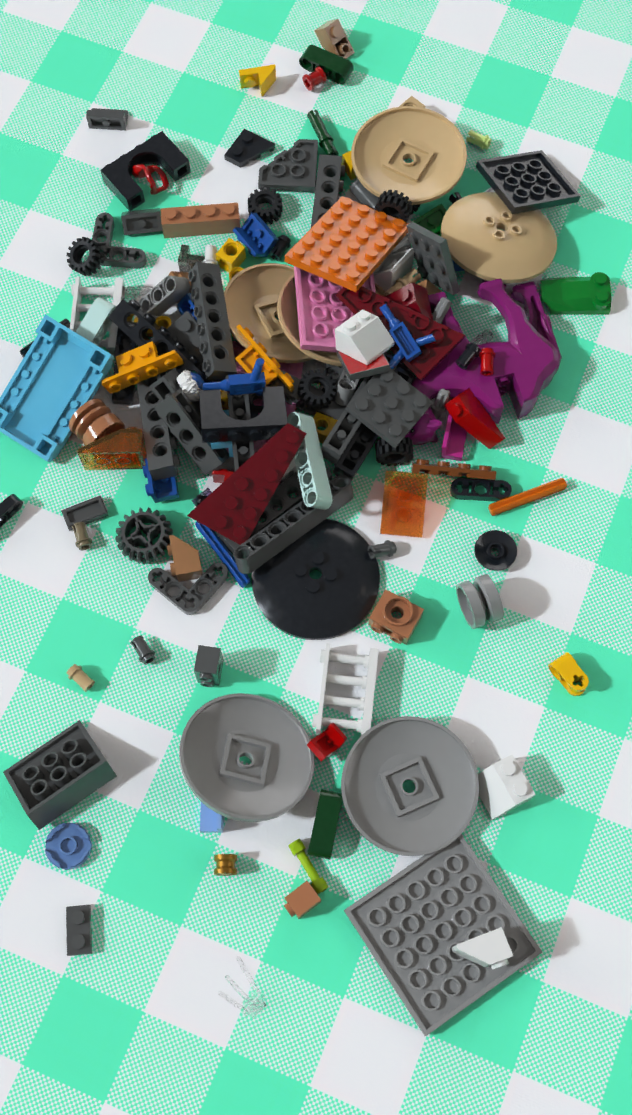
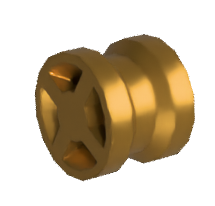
[214,854,237,876]

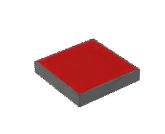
[337,351,390,381]

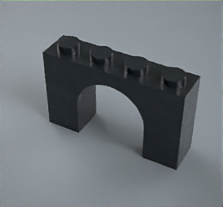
[100,131,191,211]
[199,386,288,443]

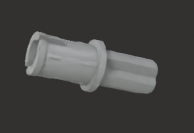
[431,388,450,420]

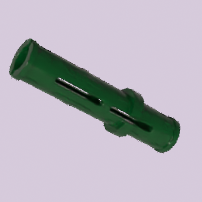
[307,109,339,156]

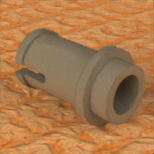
[72,522,92,550]

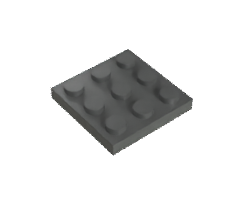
[406,222,460,295]
[345,369,433,448]

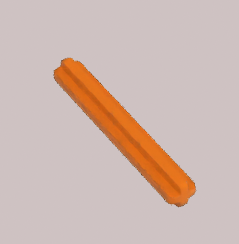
[488,478,567,516]

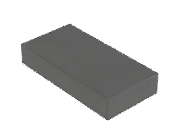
[61,495,109,531]

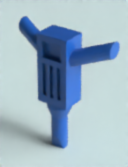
[380,304,436,370]
[203,358,266,396]

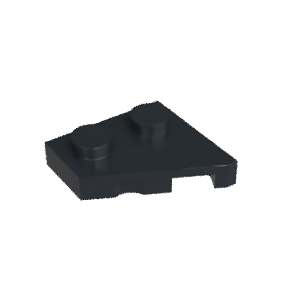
[224,129,275,168]

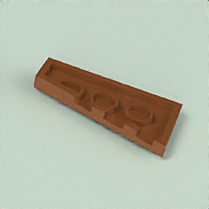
[411,459,496,480]

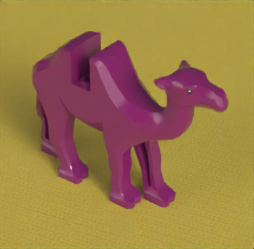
[405,278,562,445]

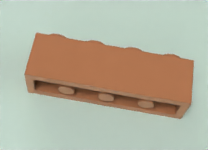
[161,202,240,238]

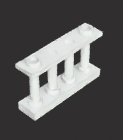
[70,277,126,356]
[312,643,379,736]

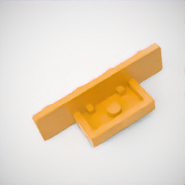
[235,324,294,392]
[101,341,183,394]

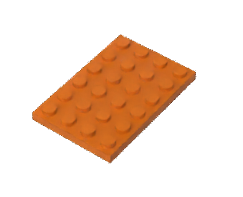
[284,196,409,292]

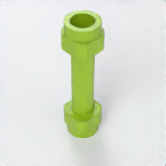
[288,839,329,894]

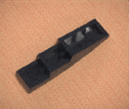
[112,322,138,405]

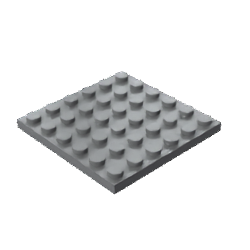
[344,834,543,1037]

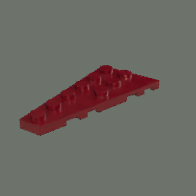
[336,286,466,381]
[187,423,307,545]

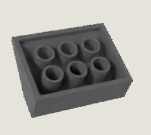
[3,720,117,830]

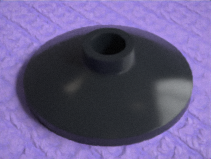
[474,530,517,571]

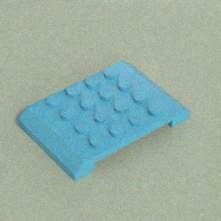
[0,314,114,463]

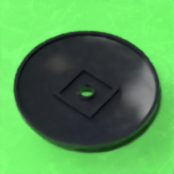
[252,519,380,640]

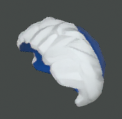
[177,370,205,402]

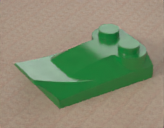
[540,272,612,315]

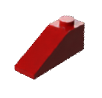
[444,388,505,449]

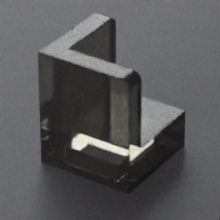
[178,245,205,272]

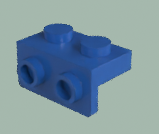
[233,213,279,257]
[143,458,179,503]

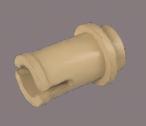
[67,664,95,692]

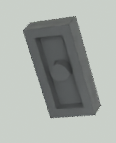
[66,905,92,956]

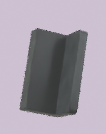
[86,108,128,131]
[121,208,163,235]

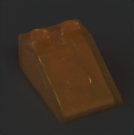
[77,427,147,470]
[380,470,428,538]

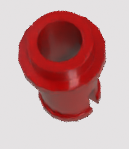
[479,348,496,376]

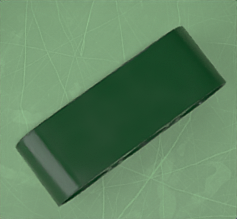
[299,45,354,85]
[308,789,343,860]

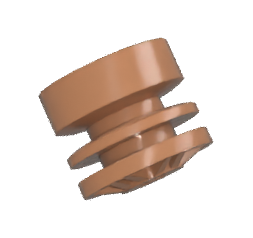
[69,399,125,455]

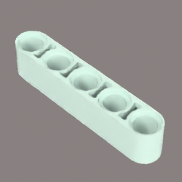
[76,297,117,346]
[287,412,332,510]

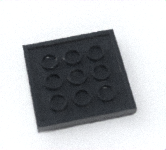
[476,150,580,214]

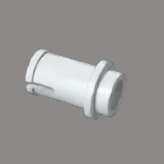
[203,245,218,264]

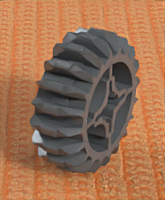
[115,507,173,564]

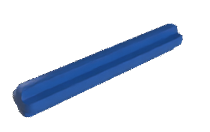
[195,521,251,588]

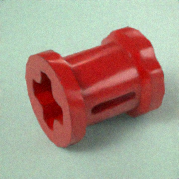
[302,67,327,91]

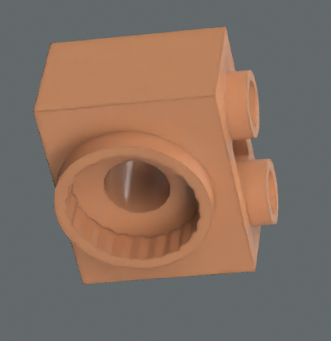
[368,589,424,645]

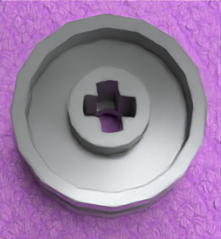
[456,574,504,629]

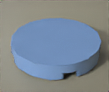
[45,823,92,870]

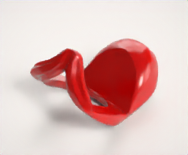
[132,164,169,195]

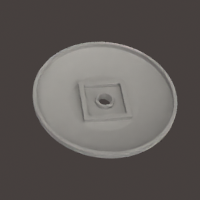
[179,693,315,822]
[341,716,479,856]

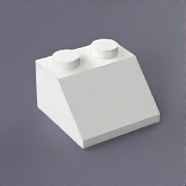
[335,309,395,365]
[478,754,536,820]
[452,927,513,970]

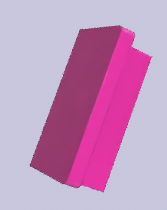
[441,414,467,461]

